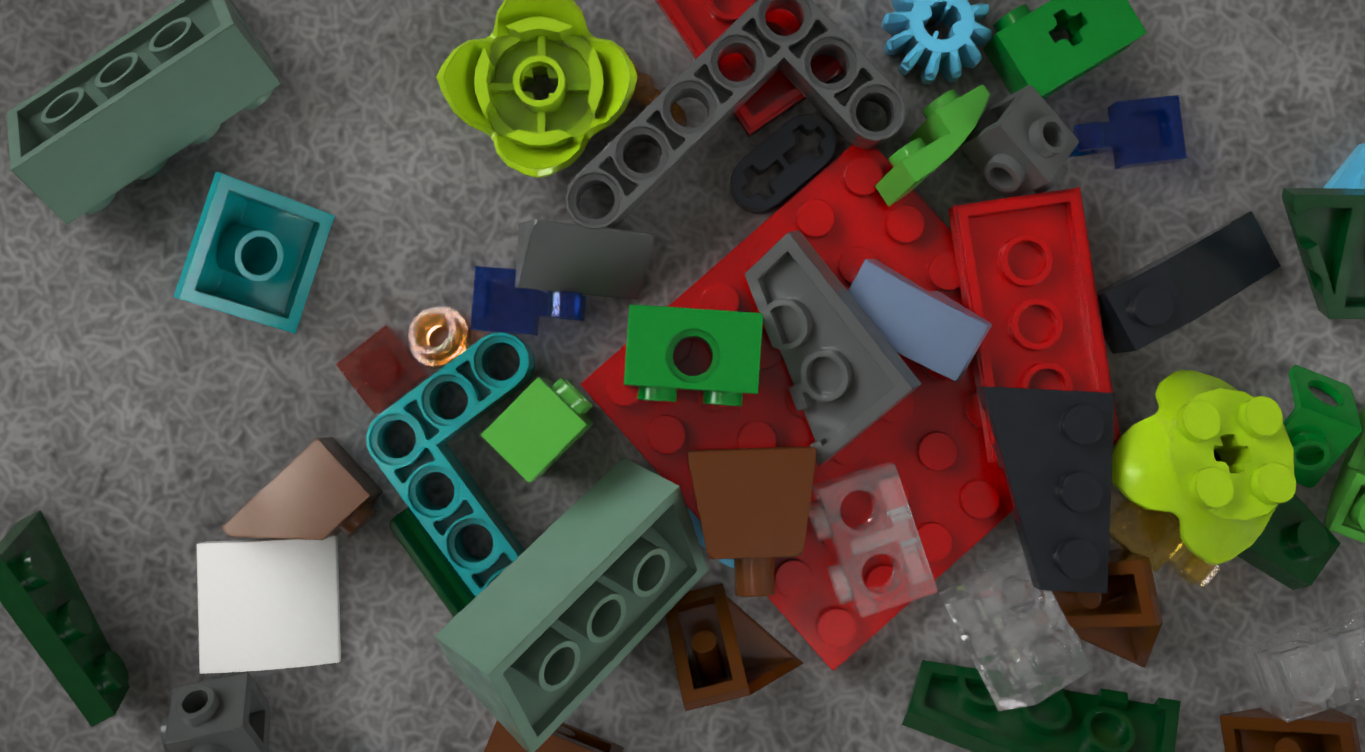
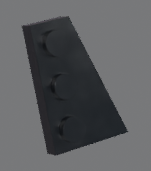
[976,386,1115,593]

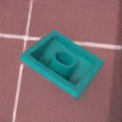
[173,172,335,334]

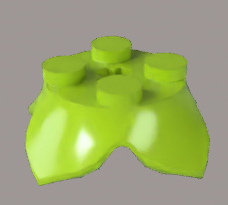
[436,0,638,178]
[1111,369,1296,566]

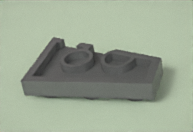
[744,230,922,466]

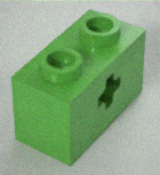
[481,377,595,483]

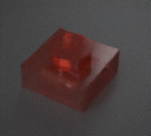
[336,325,428,414]

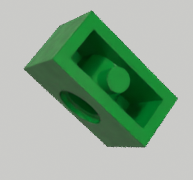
[624,304,763,406]

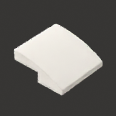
[197,535,341,674]

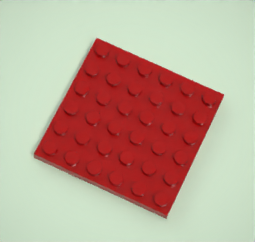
[580,144,1014,671]

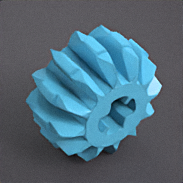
[881,0,992,85]

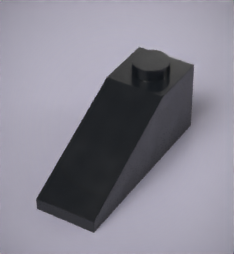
[1097,211,1281,354]

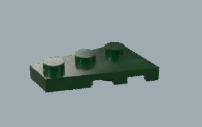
[0,510,130,727]

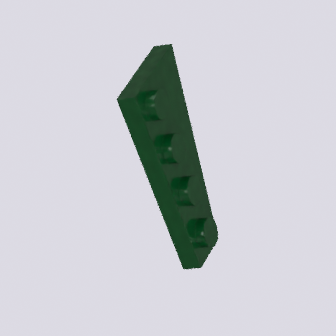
[902,660,1181,752]

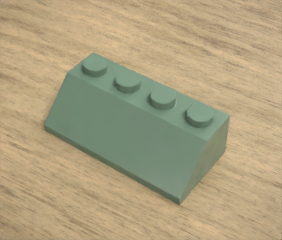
[6,0,281,225]
[434,457,708,752]

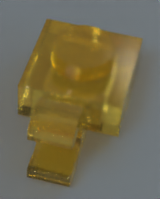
[1109,498,1221,588]

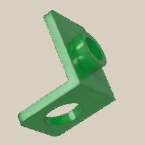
[1283,365,1362,488]

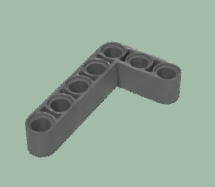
[565,0,906,229]

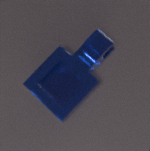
[1068,95,1187,169]
[470,266,587,336]

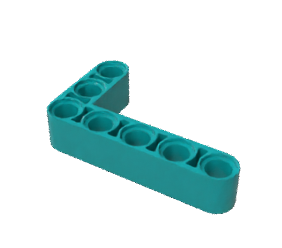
[366,332,535,597]

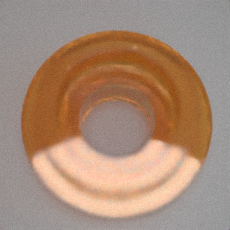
[408,307,472,369]

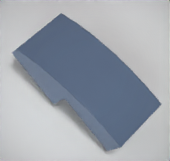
[848,259,992,381]

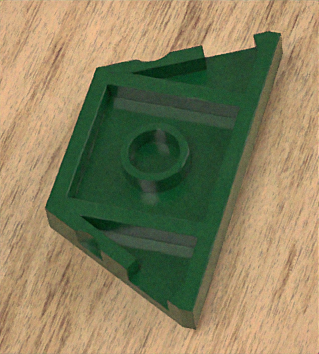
[1282,188,1365,319]

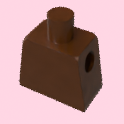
[687,446,816,597]

